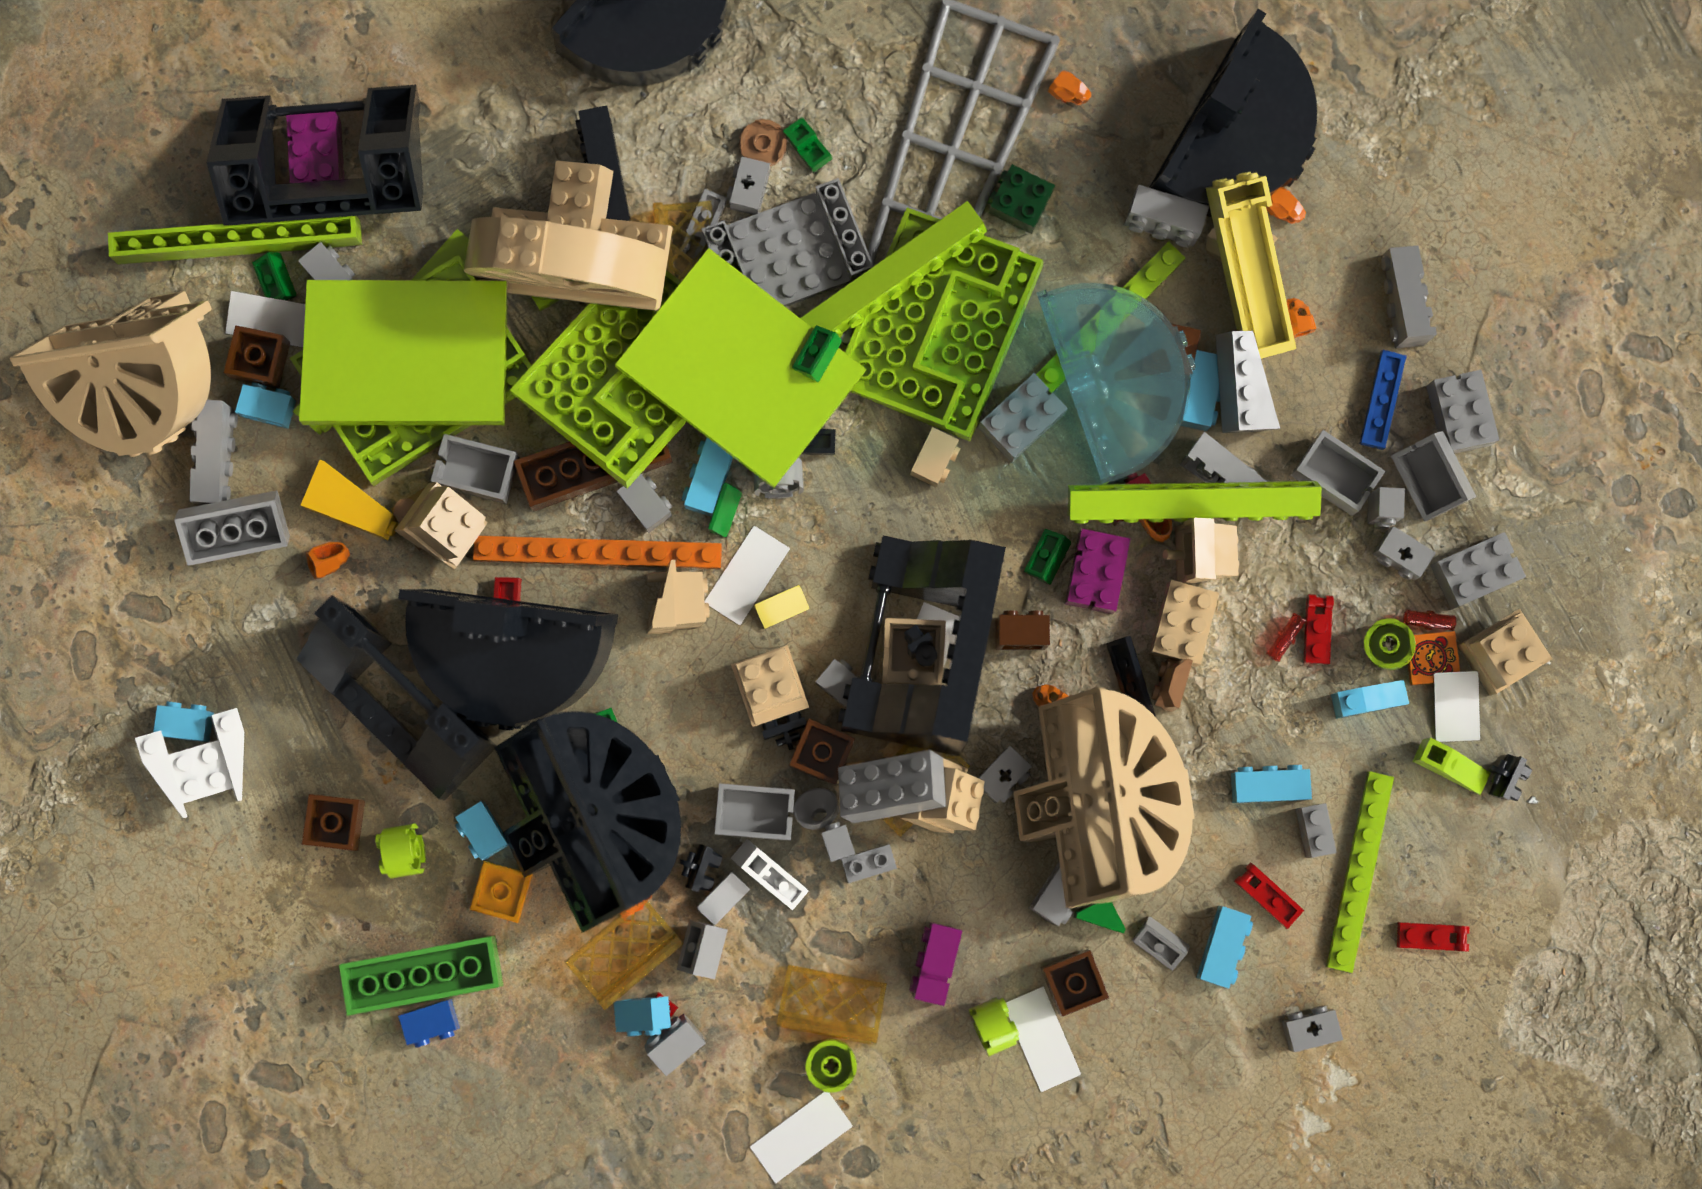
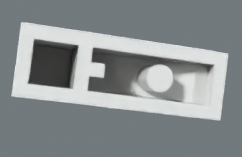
[731,839,808,910]

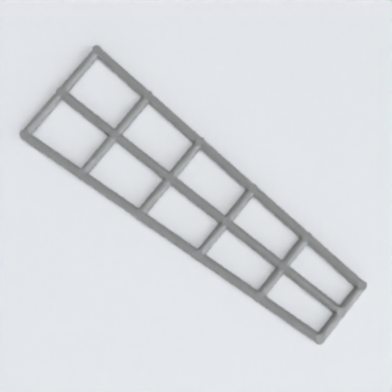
[841,0,1060,345]

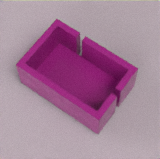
[286,112,344,183]
[1065,529,1131,614]
[909,922,962,1006]

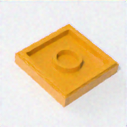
[469,861,533,923]

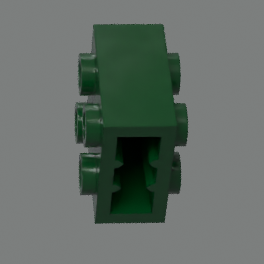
[987,164,1055,234]

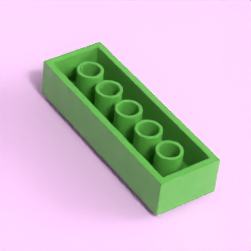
[339,936,504,1016]

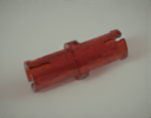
[1403,609,1456,631]
[1266,613,1307,662]

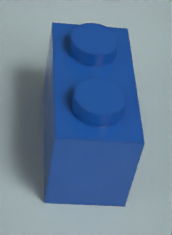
[399,999,460,1048]

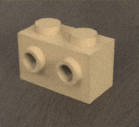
[910,427,961,488]

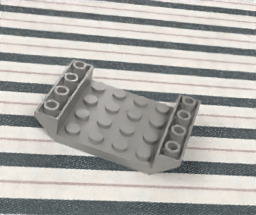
[701,178,874,307]

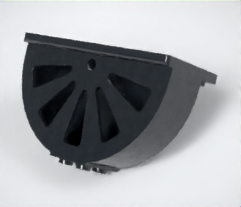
[552,0,728,86]
[1149,9,1317,217]
[398,589,618,731]
[494,711,681,933]

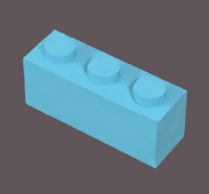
[1178,350,1220,431]
[682,437,733,517]
[1231,765,1312,803]
[1196,906,1253,989]

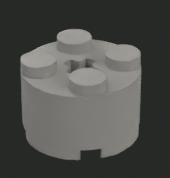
[753,458,804,499]

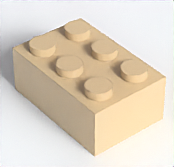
[1148,580,1219,667]

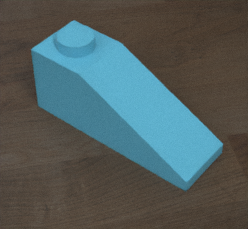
[1331,680,1409,719]

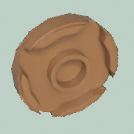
[739,119,787,167]

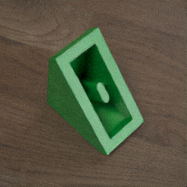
[1073,902,1126,934]

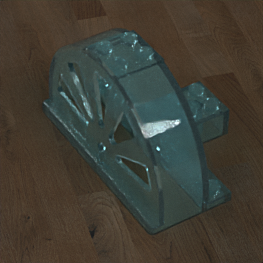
[1037,283,1196,485]

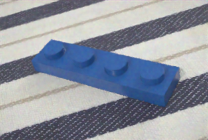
[1359,350,1407,450]

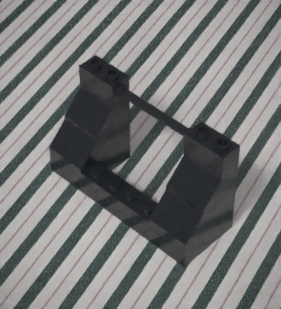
[206,85,424,226]
[838,535,1006,756]
[297,595,497,801]

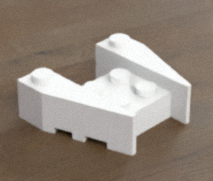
[135,708,244,818]

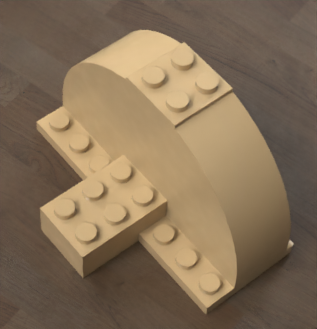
[464,161,673,311]
[9,291,212,457]
[1013,687,1195,908]

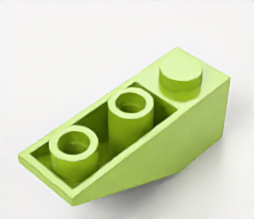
[1412,737,1491,795]

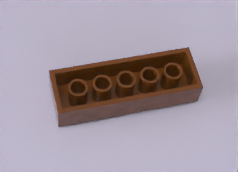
[514,441,673,512]

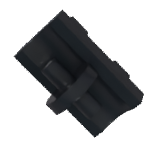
[904,624,937,667]
[762,711,807,750]
[1488,754,1532,801]
[678,844,723,892]

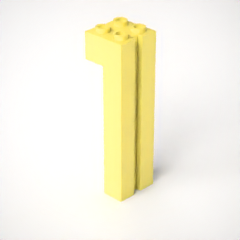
[1206,172,1296,358]

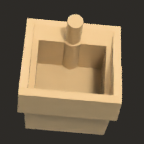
[394,482,488,570]
[1163,518,1239,584]
[646,560,710,634]
[1457,609,1552,696]
[882,618,946,685]
[731,645,809,727]
[899,758,985,833]

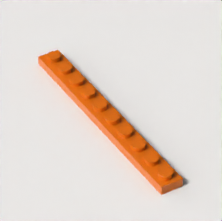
[473,536,722,569]

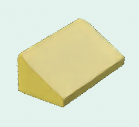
[754,585,809,629]

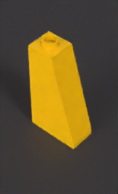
[301,460,398,541]

